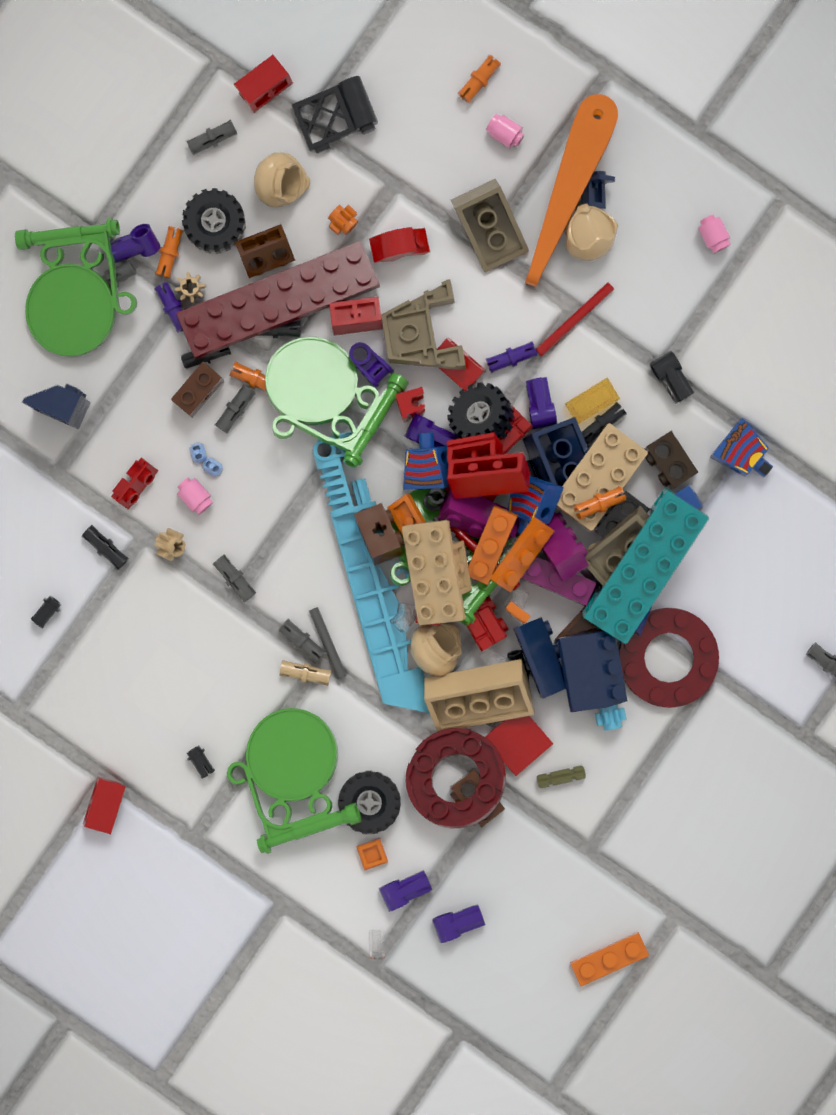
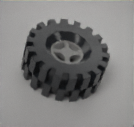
[182,188,246,254]
[447,382,515,440]
[338,770,401,834]

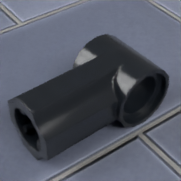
[649,351,694,404]

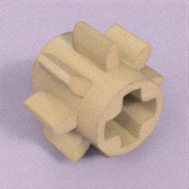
[175,272,206,304]
[154,528,186,561]

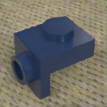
[581,171,615,209]

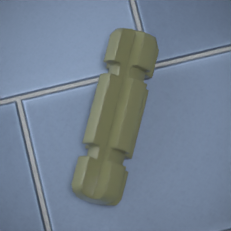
[537,766,586,789]

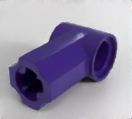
[110,224,161,263]
[526,377,557,429]
[404,414,457,447]
[379,870,433,912]
[432,904,485,943]

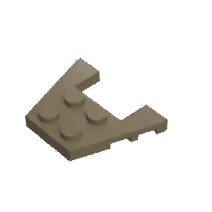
[381,279,467,370]

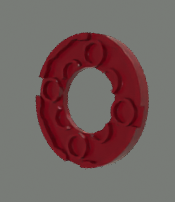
[619,608,719,708]
[406,728,506,828]

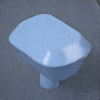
[190,443,207,463]
[202,458,223,477]

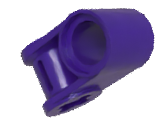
[349,342,394,389]

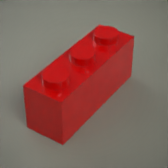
[447,452,530,499]

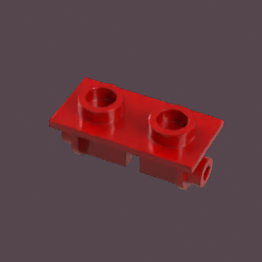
[111,457,159,510]

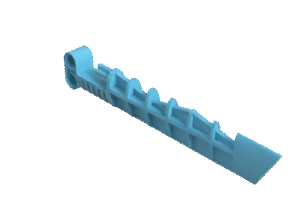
[312,432,430,713]

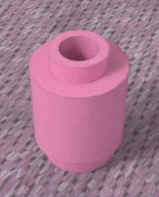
[486,114,524,149]
[698,215,731,254]
[177,477,213,515]

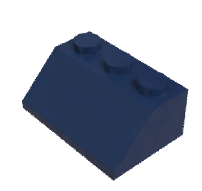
[22,384,91,430]
[522,417,589,486]
[513,617,566,699]
[557,627,627,712]

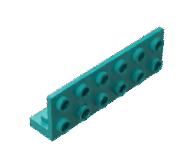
[582,487,709,644]

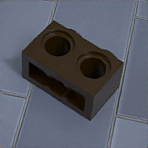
[644,431,698,490]

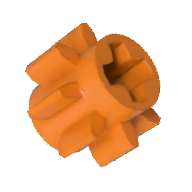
[328,204,358,235]

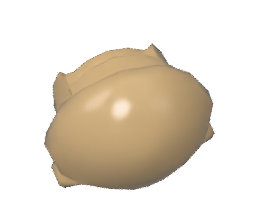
[254,152,310,207]
[565,204,618,261]
[411,623,462,676]

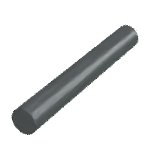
[309,607,347,679]

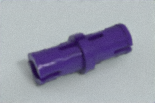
[154,281,183,333]
[486,341,538,373]

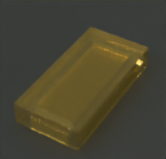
[565,378,620,425]

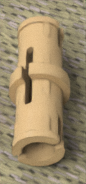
[279,660,331,686]

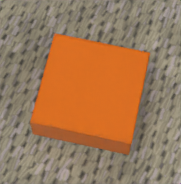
[505,601,531,624]
[356,838,388,870]

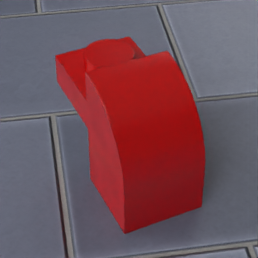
[369,227,430,263]

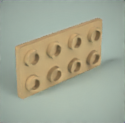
[557,423,648,531]
[402,520,472,625]

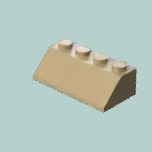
[424,659,535,732]

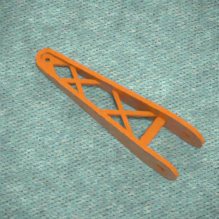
[525,94,618,287]

